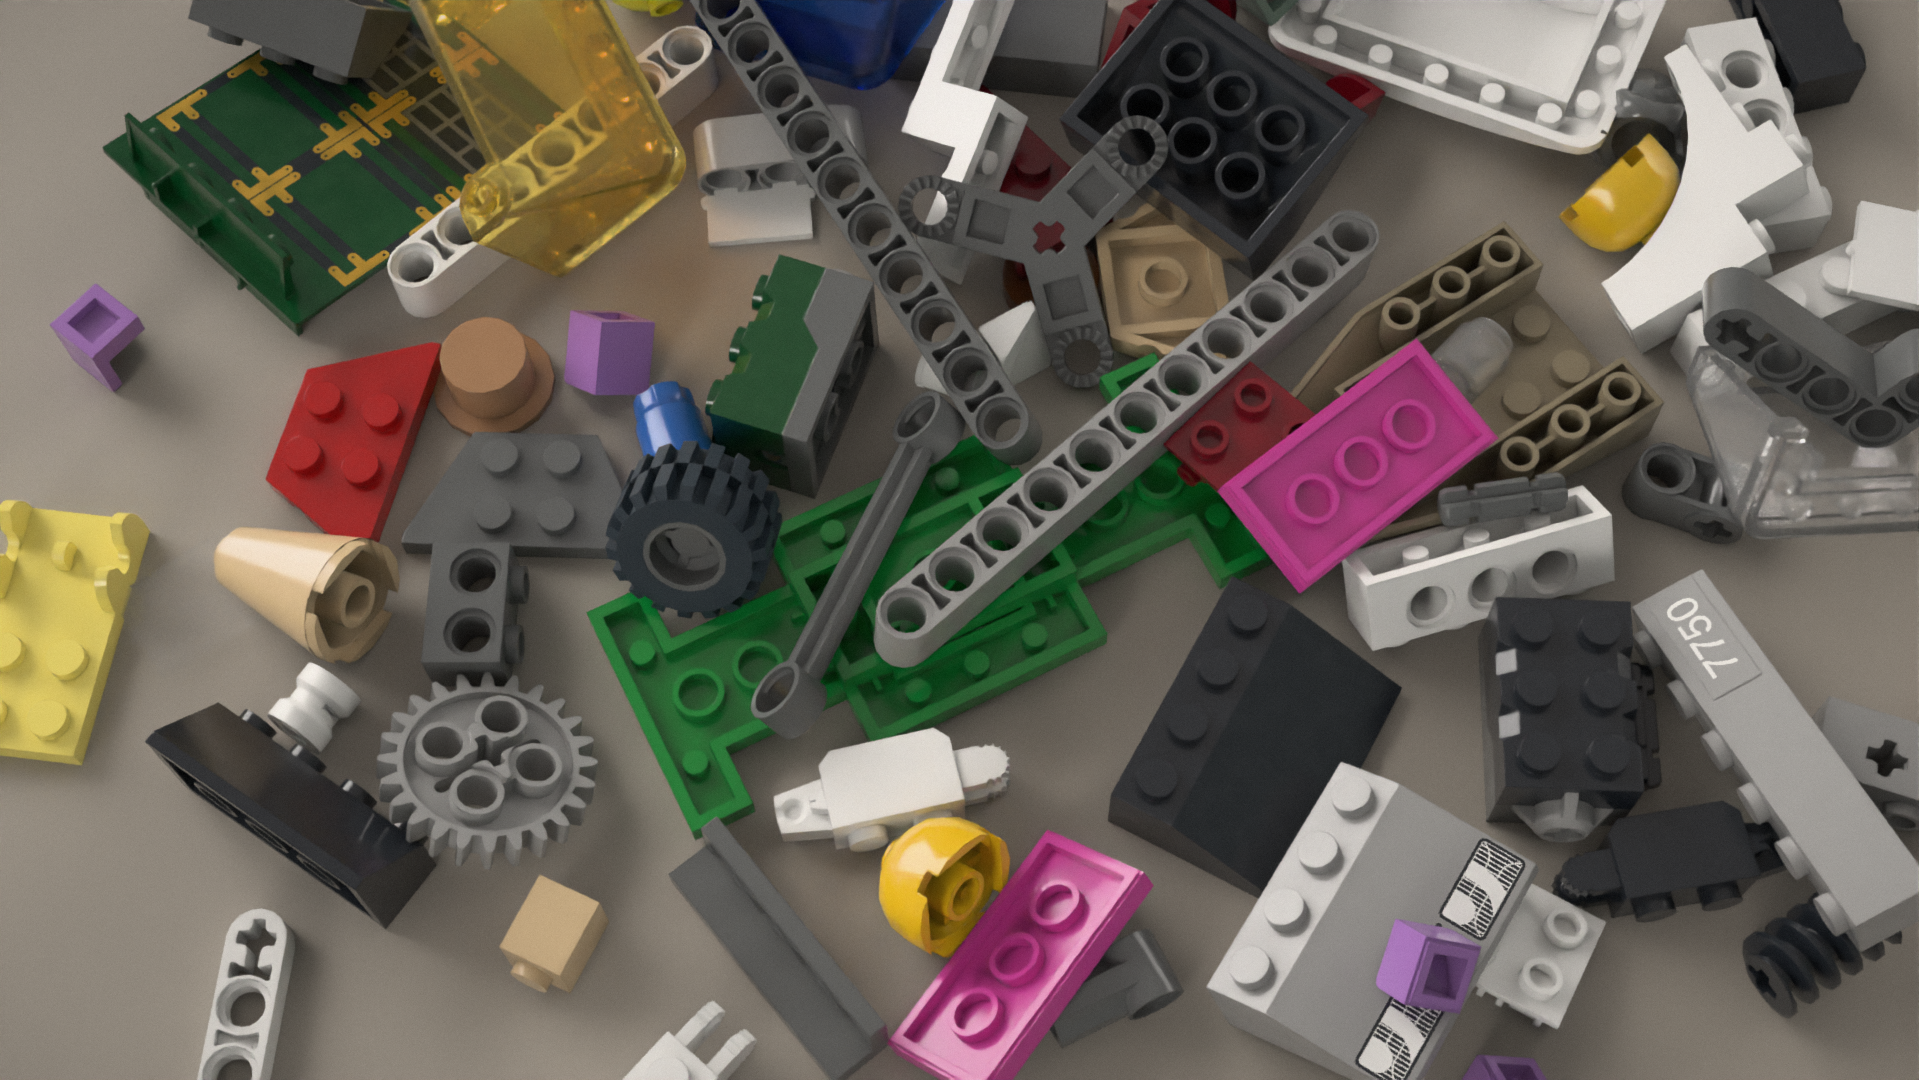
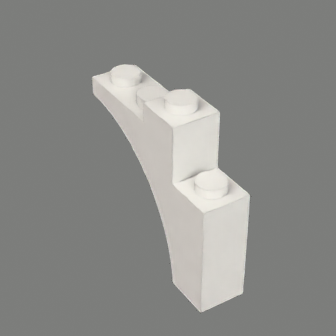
[1601,44,1811,354]

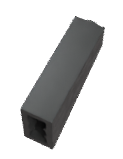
[878,0,1108,98]

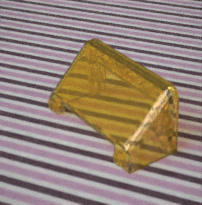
[398,0,686,278]

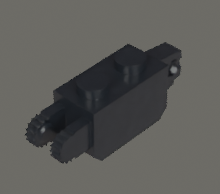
[1551,800,1788,923]

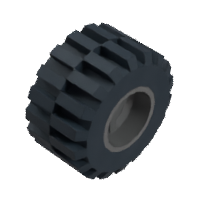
[605,441,782,619]

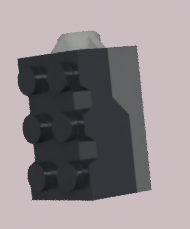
[1478,597,1644,842]

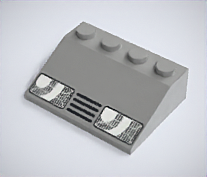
[1206,762,1539,1080]

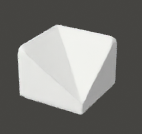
[978,301,1051,386]

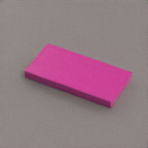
[1217,338,1499,594]
[887,829,1154,1080]

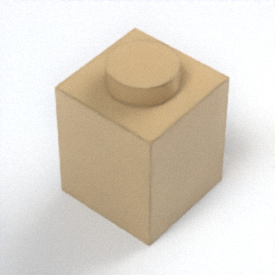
[499,875,609,993]

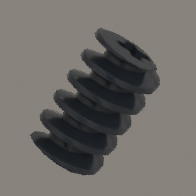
[1742,892,1902,1019]

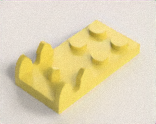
[0,500,150,765]

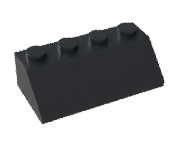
[145,702,437,929]

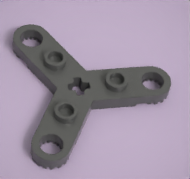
[898,115,1168,388]

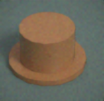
[433,317,556,437]

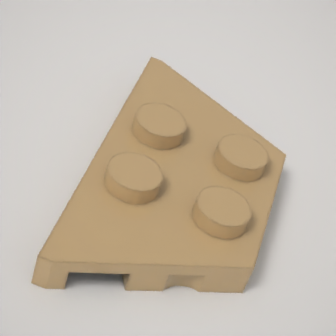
[1094,203,1231,361]

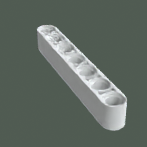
[387,25,718,318]

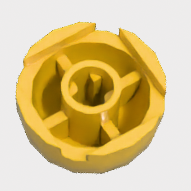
[1558,133,1681,252]
[879,817,1010,958]

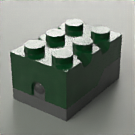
[705,254,879,499]

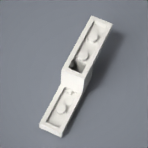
[901,0,1029,285]

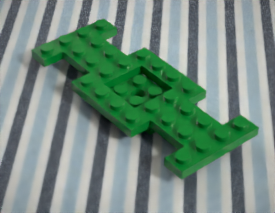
[586,352,1274,841]

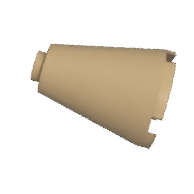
[214,527,400,664]

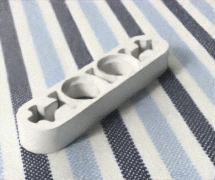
[197,909,295,1080]

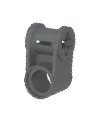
[1622,442,1756,544]

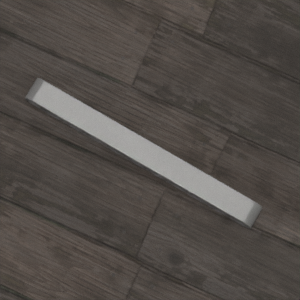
[874,210,1380,668]

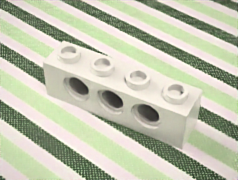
[1680,17,1832,254]
[1342,485,1615,651]

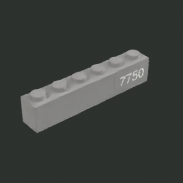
[1632,569,1919,952]

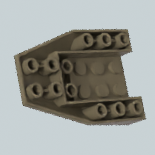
[1290,221,1664,543]

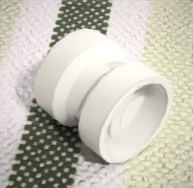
[267,662,361,754]

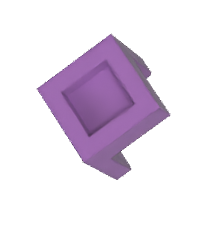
[50,283,145,393]
[564,310,655,395]

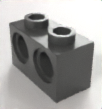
[421,542,530,686]

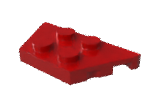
[265,342,442,543]

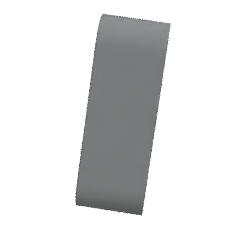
[693,105,869,196]

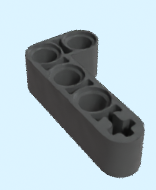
[1702,267,1919,449]

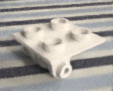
[1475,884,1606,1029]

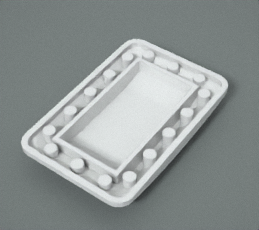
[1268,0,1666,155]

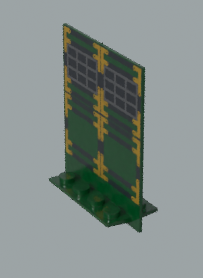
[102,0,561,337]

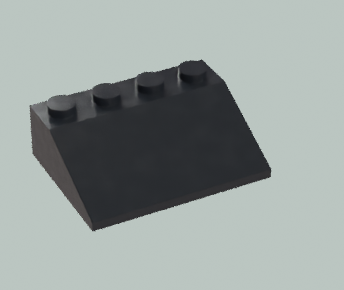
[1059,0,1369,281]
[1108,576,1402,899]

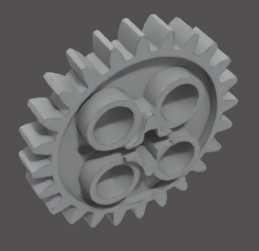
[376,672,598,870]

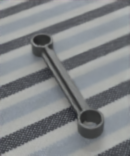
[751,391,966,739]

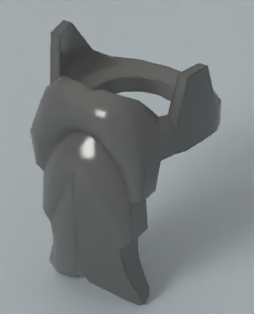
[1590,68,1686,169]

